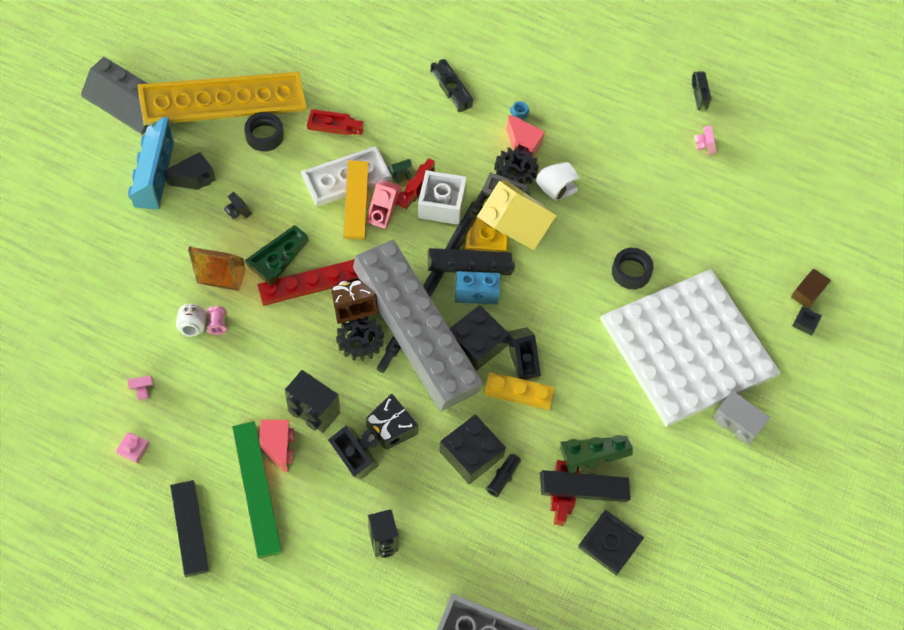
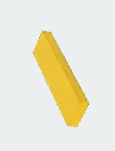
[343,160,368,240]

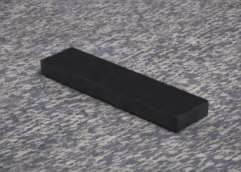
[540,470,631,502]
[170,480,209,577]

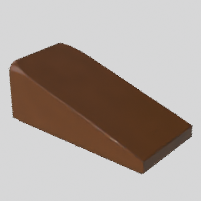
[791,268,831,309]

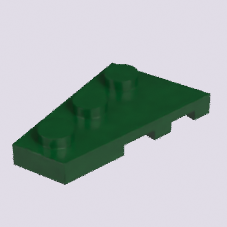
[244,225,309,286]

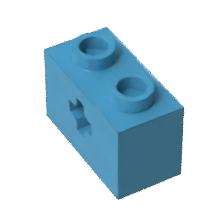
[455,271,500,305]

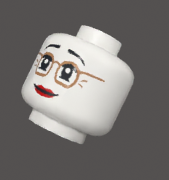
[176,304,206,337]

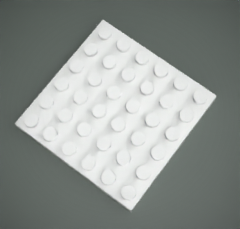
[600,269,780,427]

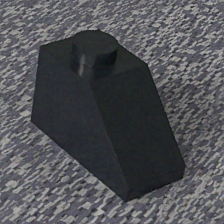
[164,152,215,190]
[508,327,541,380]

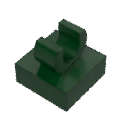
[388,159,413,183]

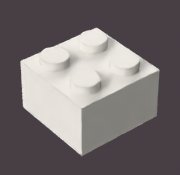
[418,171,467,225]

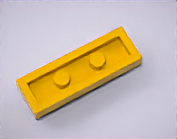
[484,372,554,410]

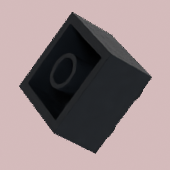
[449,305,510,371]
[285,370,340,433]
[439,414,506,485]

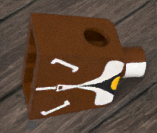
[331,280,378,324]

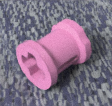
[207,306,227,335]

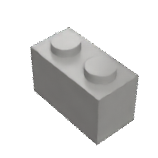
[713,390,770,445]

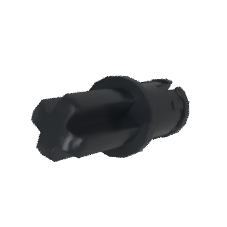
[486,454,521,497]

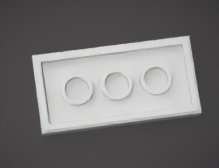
[301,146,392,207]

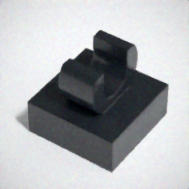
[224,192,253,219]

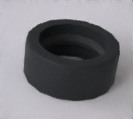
[244,112,284,151]
[612,248,654,290]

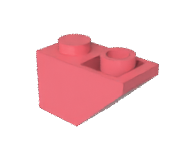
[506,115,545,158]
[366,180,402,229]
[259,420,294,472]

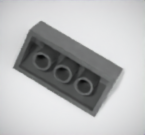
[81,56,150,135]

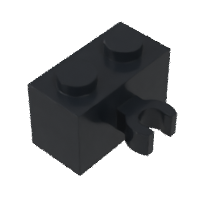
[328,426,381,479]

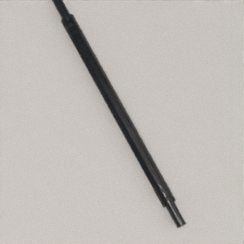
[376,188,487,373]

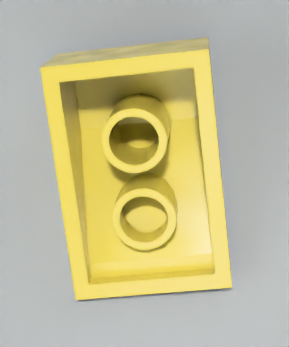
[477,180,557,250]

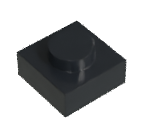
[792,306,822,336]

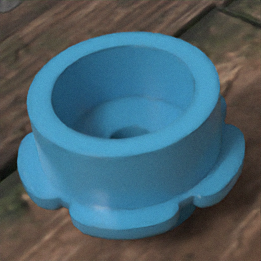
[510,101,529,119]

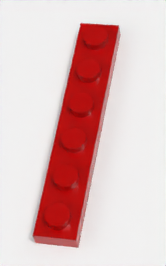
[257,259,361,306]

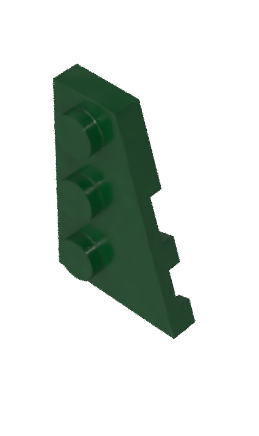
[560,435,633,473]

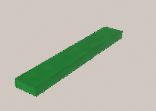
[232,421,282,559]

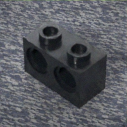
[368,509,399,558]

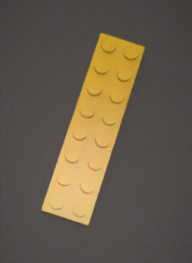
[138,72,306,126]

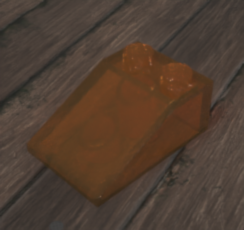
[188,246,246,291]

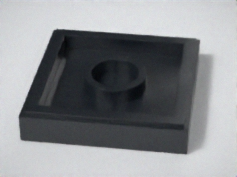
[578,509,644,576]

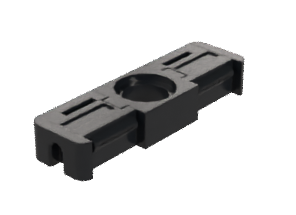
[430,59,473,112]

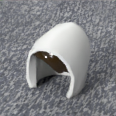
[536,162,579,201]

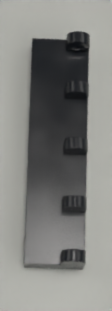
[427,248,515,275]

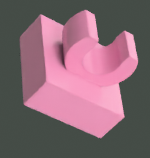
[695,126,717,154]
[127,376,155,400]
[116,432,150,464]

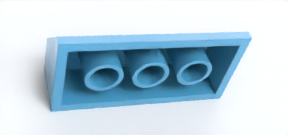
[128,117,174,210]

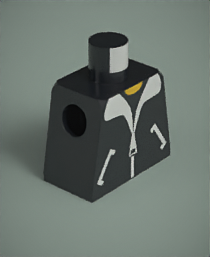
[361,394,419,449]

